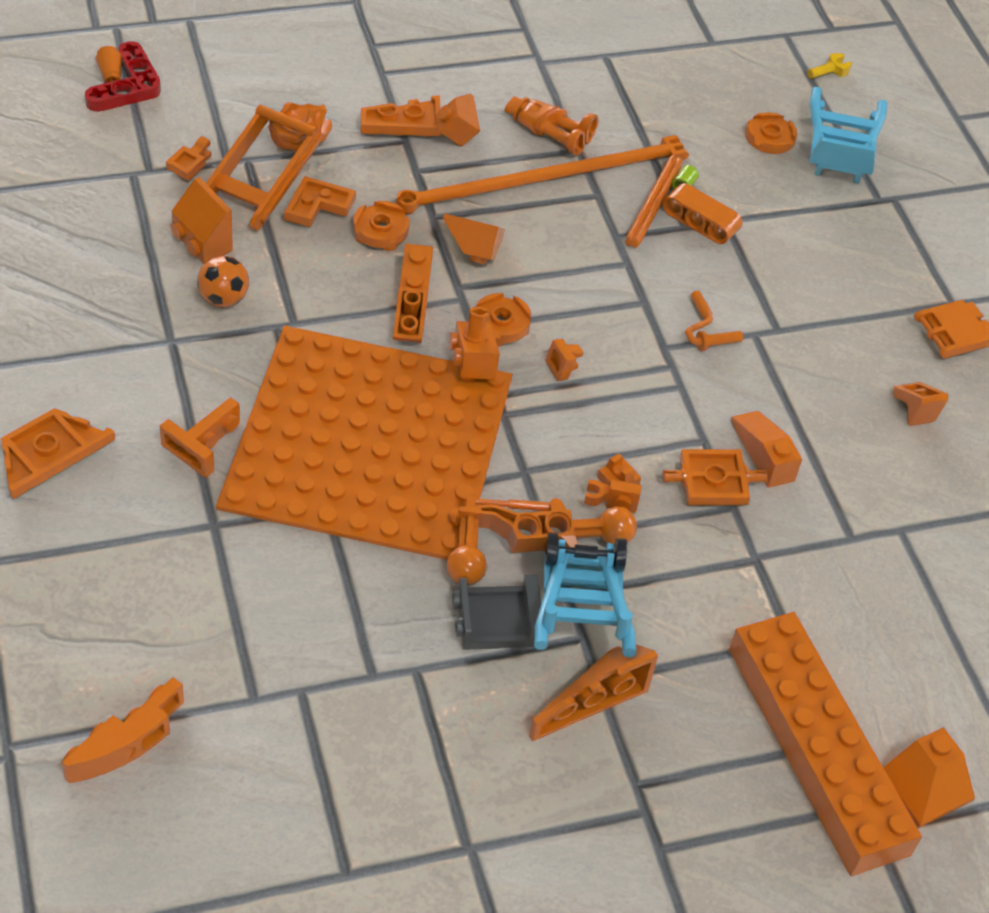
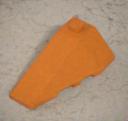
[529,644,658,742]

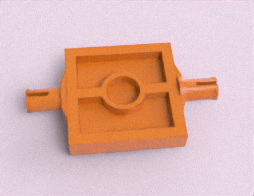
[662,449,767,505]

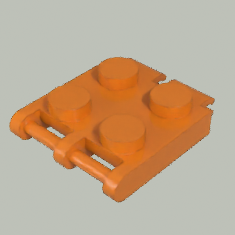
[914,299,989,358]

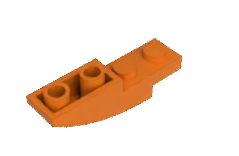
[393,243,433,343]
[62,677,184,783]

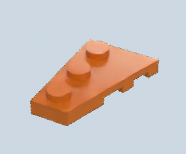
[361,95,441,137]

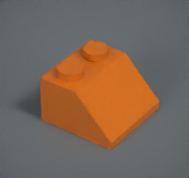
[170,177,233,264]

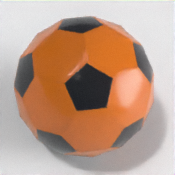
[197,255,249,308]

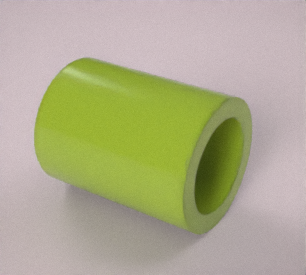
[672,165,699,189]

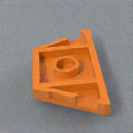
[1,408,115,499]

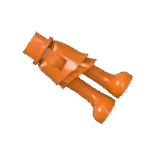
[504,96,599,155]

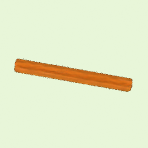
[625,155,683,248]

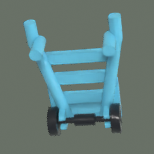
[534,532,636,657]

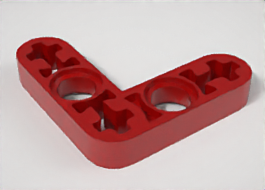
[85,41,161,112]

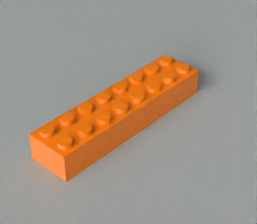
[729,611,922,877]

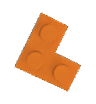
[284,176,356,227]

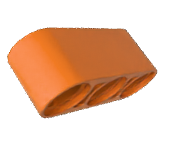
[662,183,743,244]

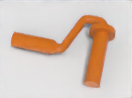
[685,291,743,351]

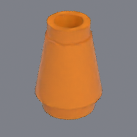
[95,46,122,83]

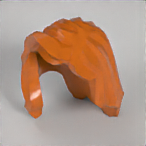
[268,102,332,151]

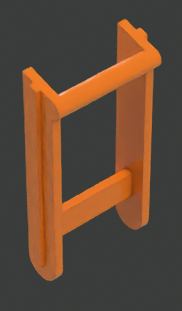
[206,104,323,231]

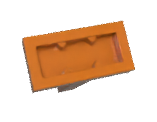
[159,397,240,478]

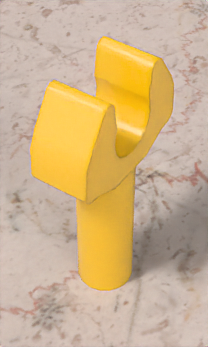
[807,53,852,79]

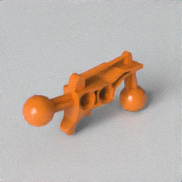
[446,495,637,586]

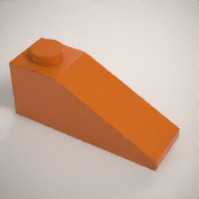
[731,411,802,488]

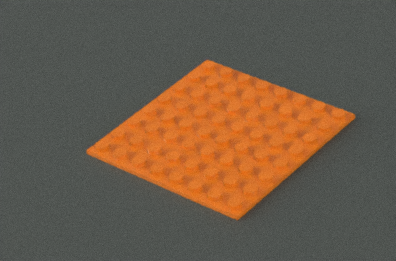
[216,325,513,560]

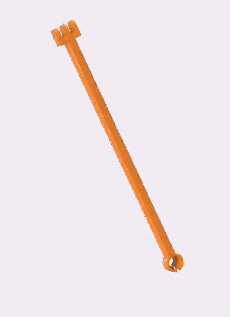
[396,135,689,215]

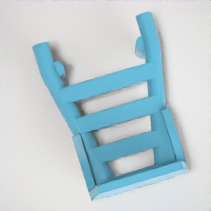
[809,87,888,183]

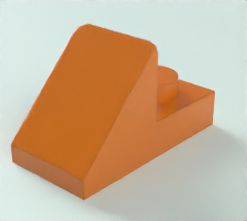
[893,382,949,426]

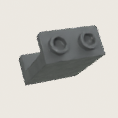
[452,574,541,650]

